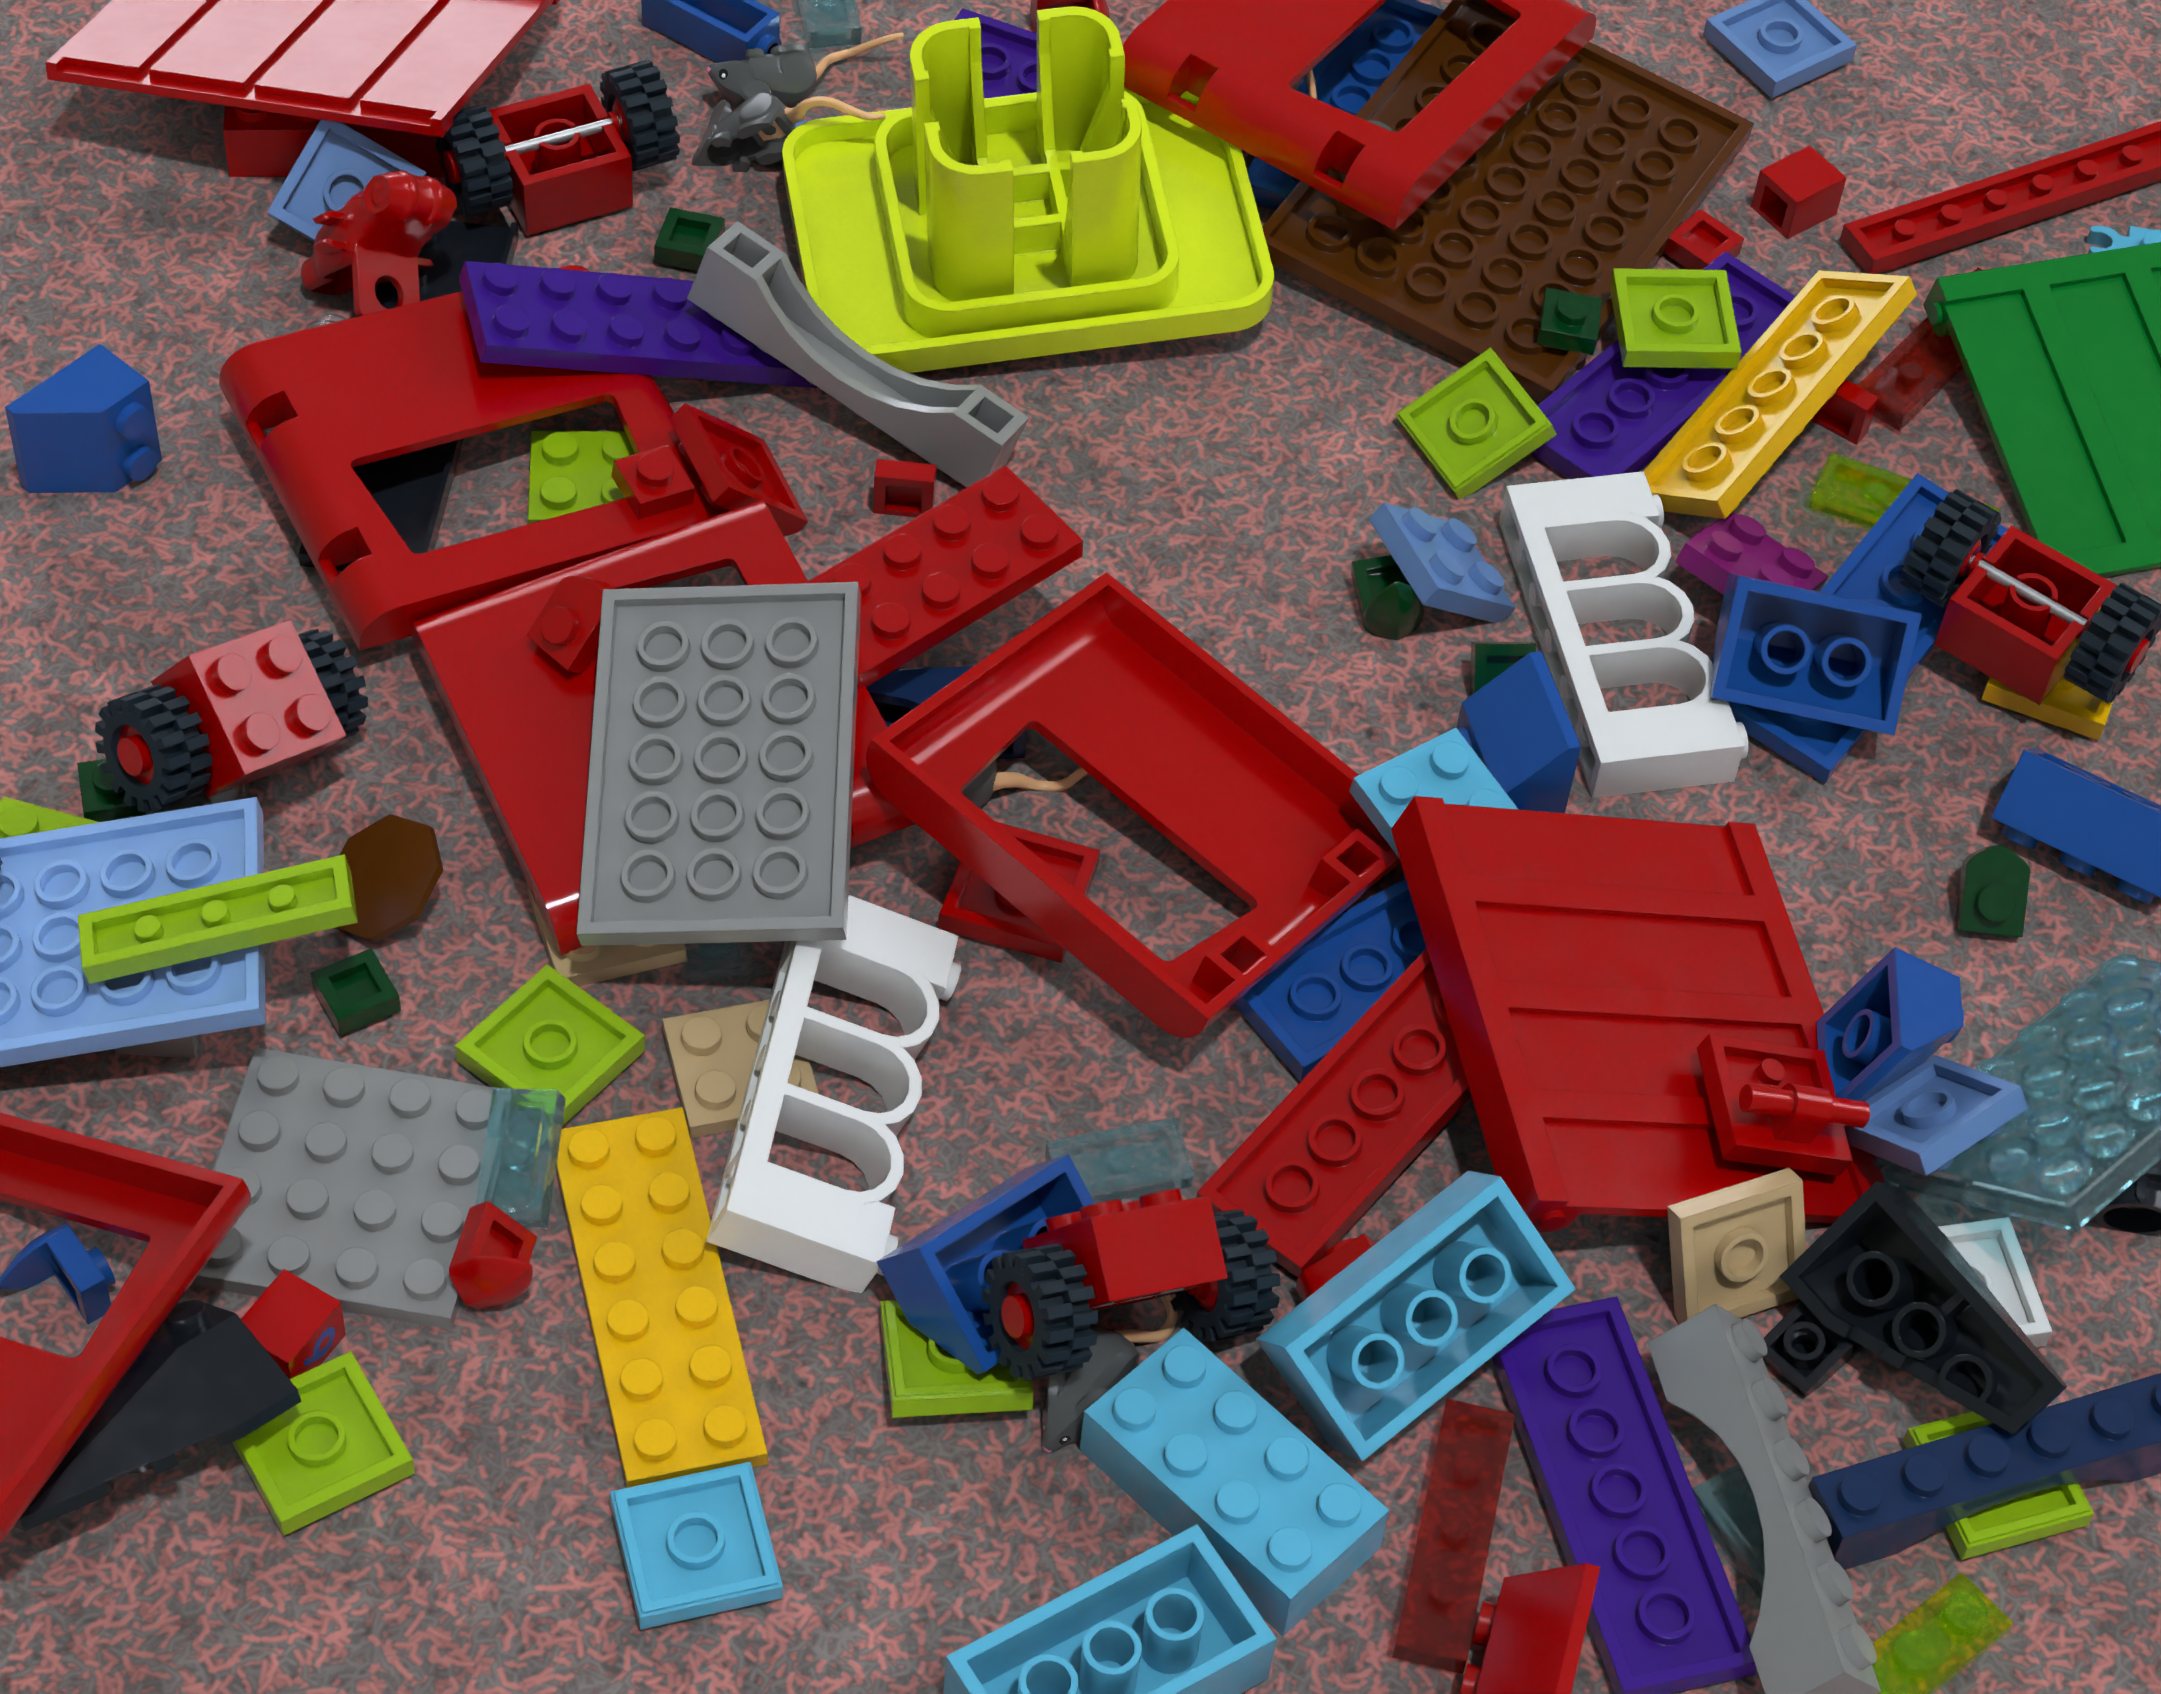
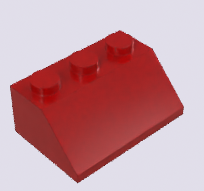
[1459,1563,1600,1694]

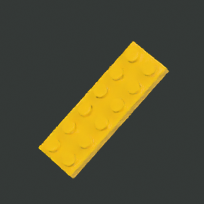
[1644,270,1918,519]
[549,1107,768,1488]

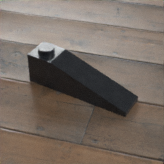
[1780,1181,2067,1435]
[14,1300,302,1532]

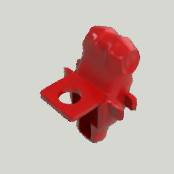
[301,170,457,317]

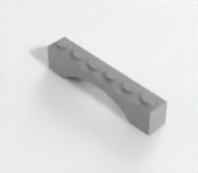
[687,221,1029,488]
[1647,1304,1881,1694]

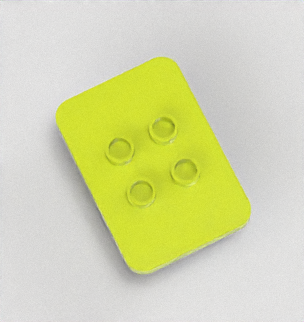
[782,6,1274,373]

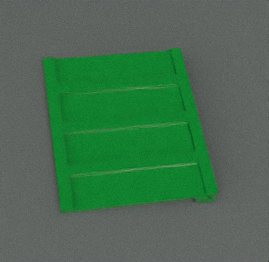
[1923,242,2161,577]

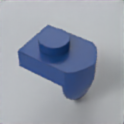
[0,1222,116,1324]

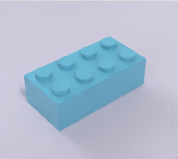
[1256,1171,1576,1461]
[1080,1327,1390,1636]
[943,1524,1277,1694]

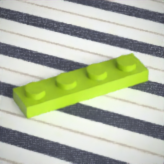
[78,854,358,984]

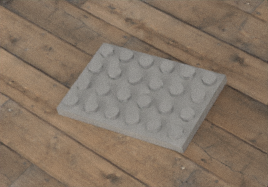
[577,582,861,946]

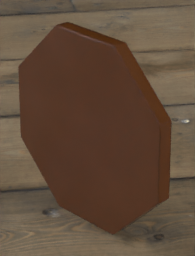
[335,814,443,943]

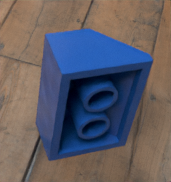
[1710,573,1922,735]
[1991,747,2161,904]
[876,1154,1095,1374]

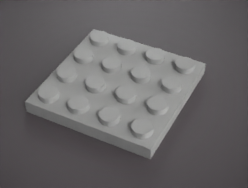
[191,1047,518,1330]

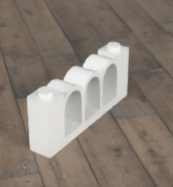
[1499,471,1748,798]
[706,895,961,1293]

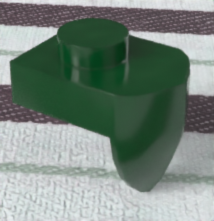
[1351,555,1424,640]
[1955,845,2030,937]

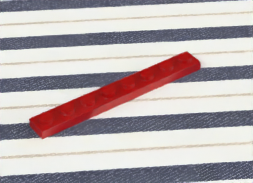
[1840,121,2161,274]

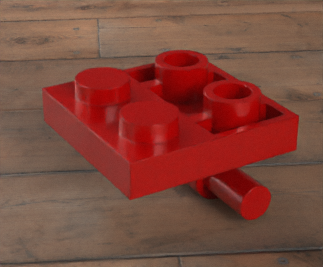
[1696,1033,1870,1176]

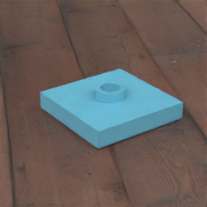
[610,1462,783,1630]

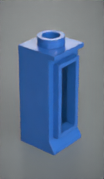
[641,0,782,63]

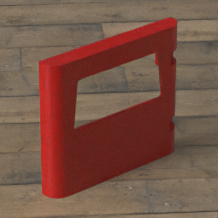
[1123,0,1596,230]
[219,265,730,651]
[410,500,915,956]
[866,572,1401,1038]
[0,1113,251,1544]

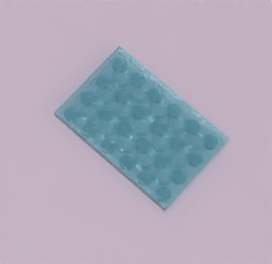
[1871,954,2161,1232]

